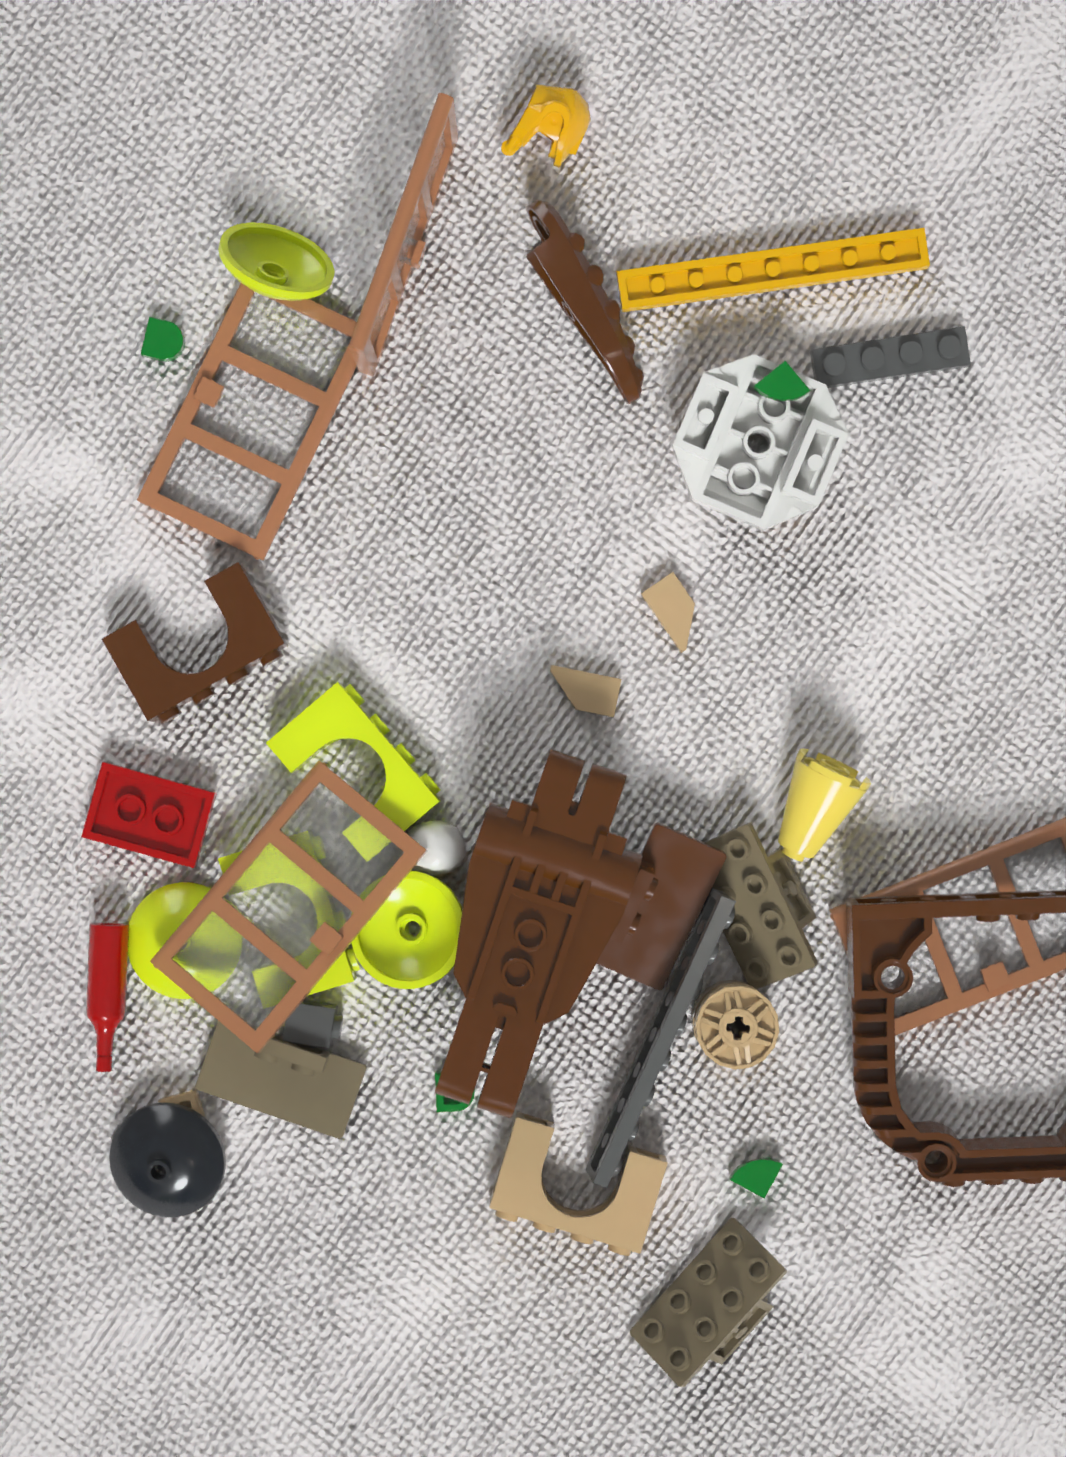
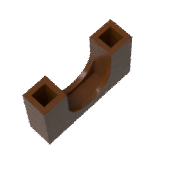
[102,562,288,724]

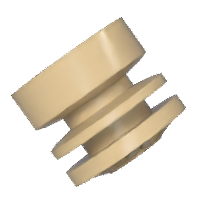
[691,980,779,1070]

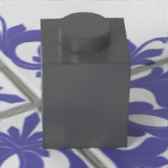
[282,1000,343,1048]

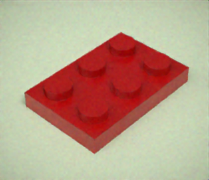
[81,762,217,868]

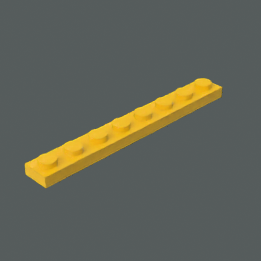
[616,227,930,312]

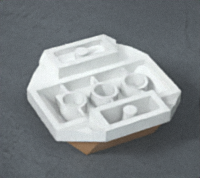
[672,354,849,531]

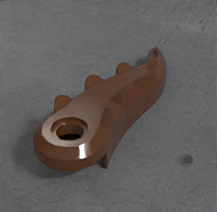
[526,200,644,404]

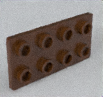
[596,823,726,991]

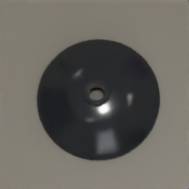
[109,1103,226,1217]

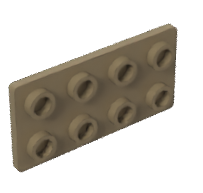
[704,823,818,989]
[195,1021,367,1139]
[630,1218,787,1387]

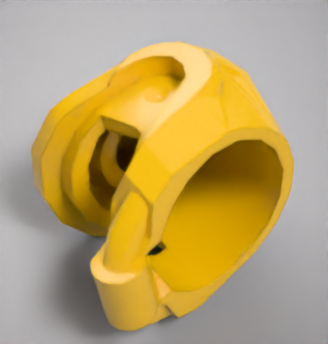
[501,84,591,168]

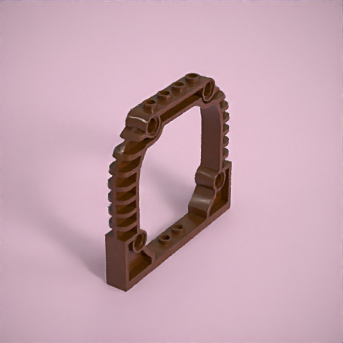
[846,890,1066,1187]

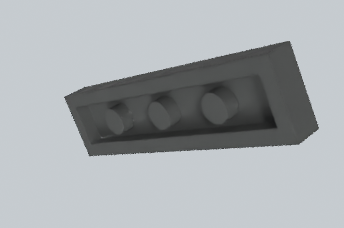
[810,326,971,388]

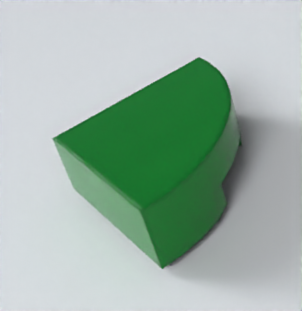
[753,361,810,401]
[729,1158,783,1198]

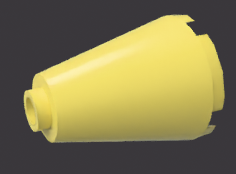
[778,748,871,862]

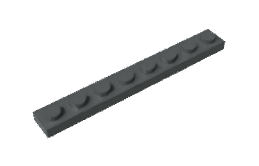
[585,887,736,1188]

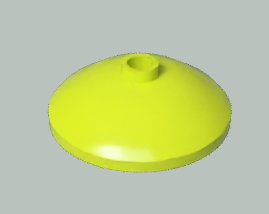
[218,222,335,301]
[351,871,463,989]
[128,882,244,999]

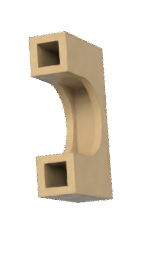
[489,1111,668,1256]

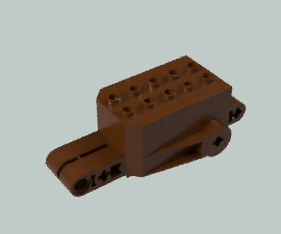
[434,749,643,1119]

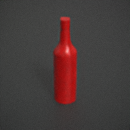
[86,923,129,1072]

